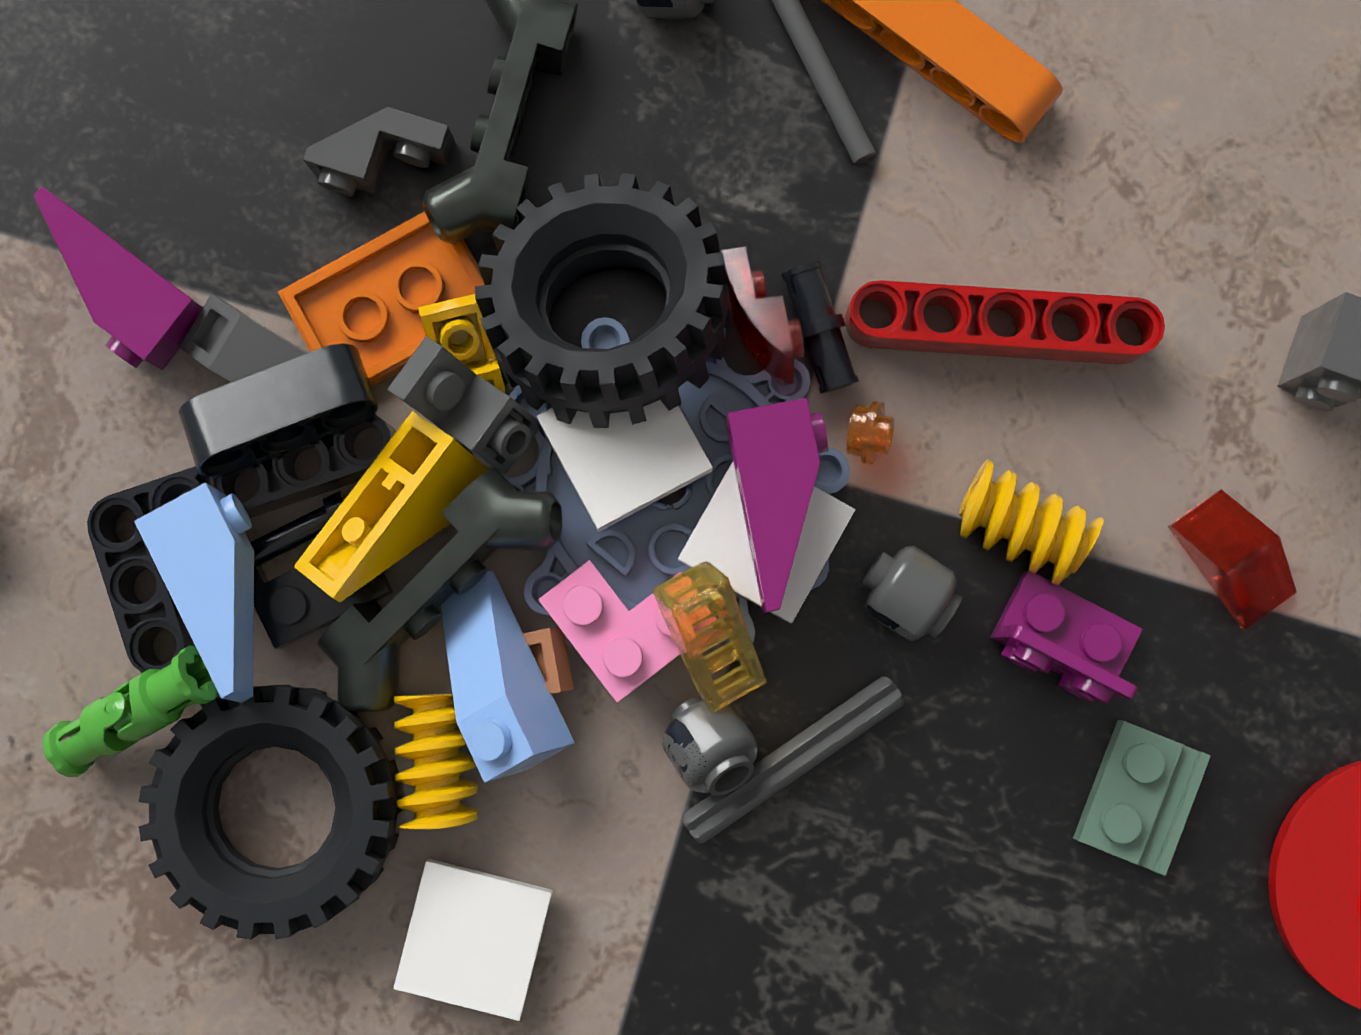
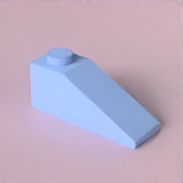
[134,483,254,703]
[440,570,575,783]

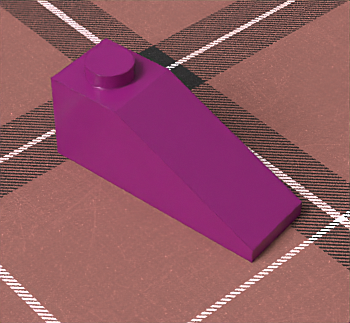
[33,186,203,370]
[725,398,828,613]

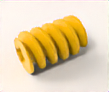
[958,459,1104,586]
[394,694,479,829]

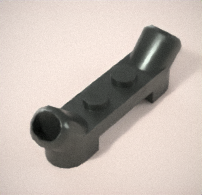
[423,0,578,245]
[317,468,562,712]

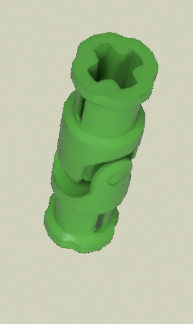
[42,646,218,777]

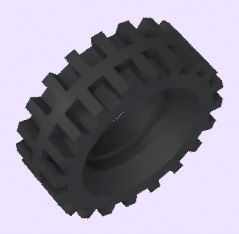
[475,173,733,428]
[138,685,403,940]

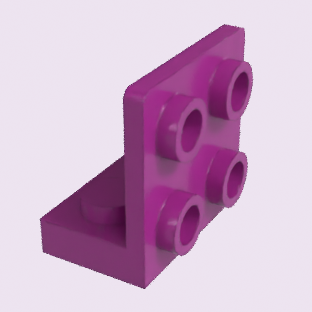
[990,570,1143,705]

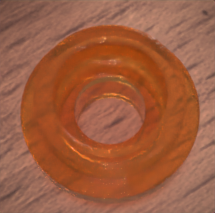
[847,401,894,465]

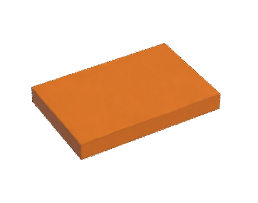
[278,211,485,387]

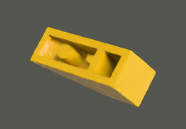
[293,411,489,602]

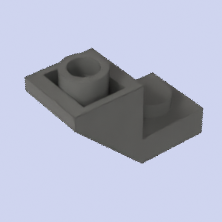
[303,107,456,196]
[179,294,308,382]
[387,336,540,475]

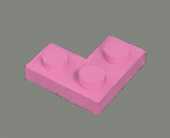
[538,560,720,703]

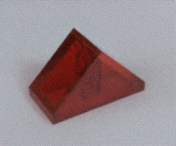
[1168,489,1297,629]

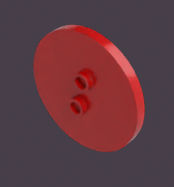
[1268,760,1361,1009]

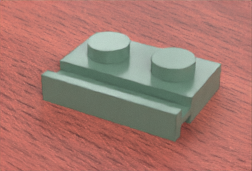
[1073,720,1211,876]

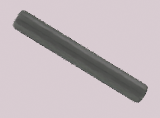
[683,677,905,843]

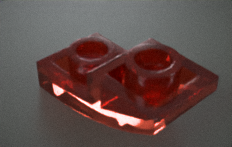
[721,246,804,385]

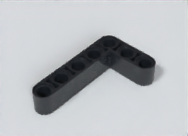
[87,414,396,673]

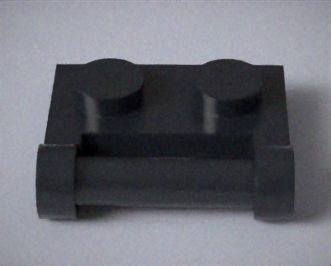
[250,490,393,649]

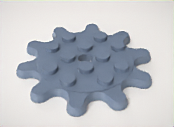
[505,317,850,656]

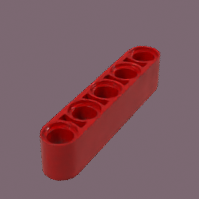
[844,280,1165,365]

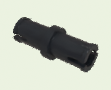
[781,261,859,394]

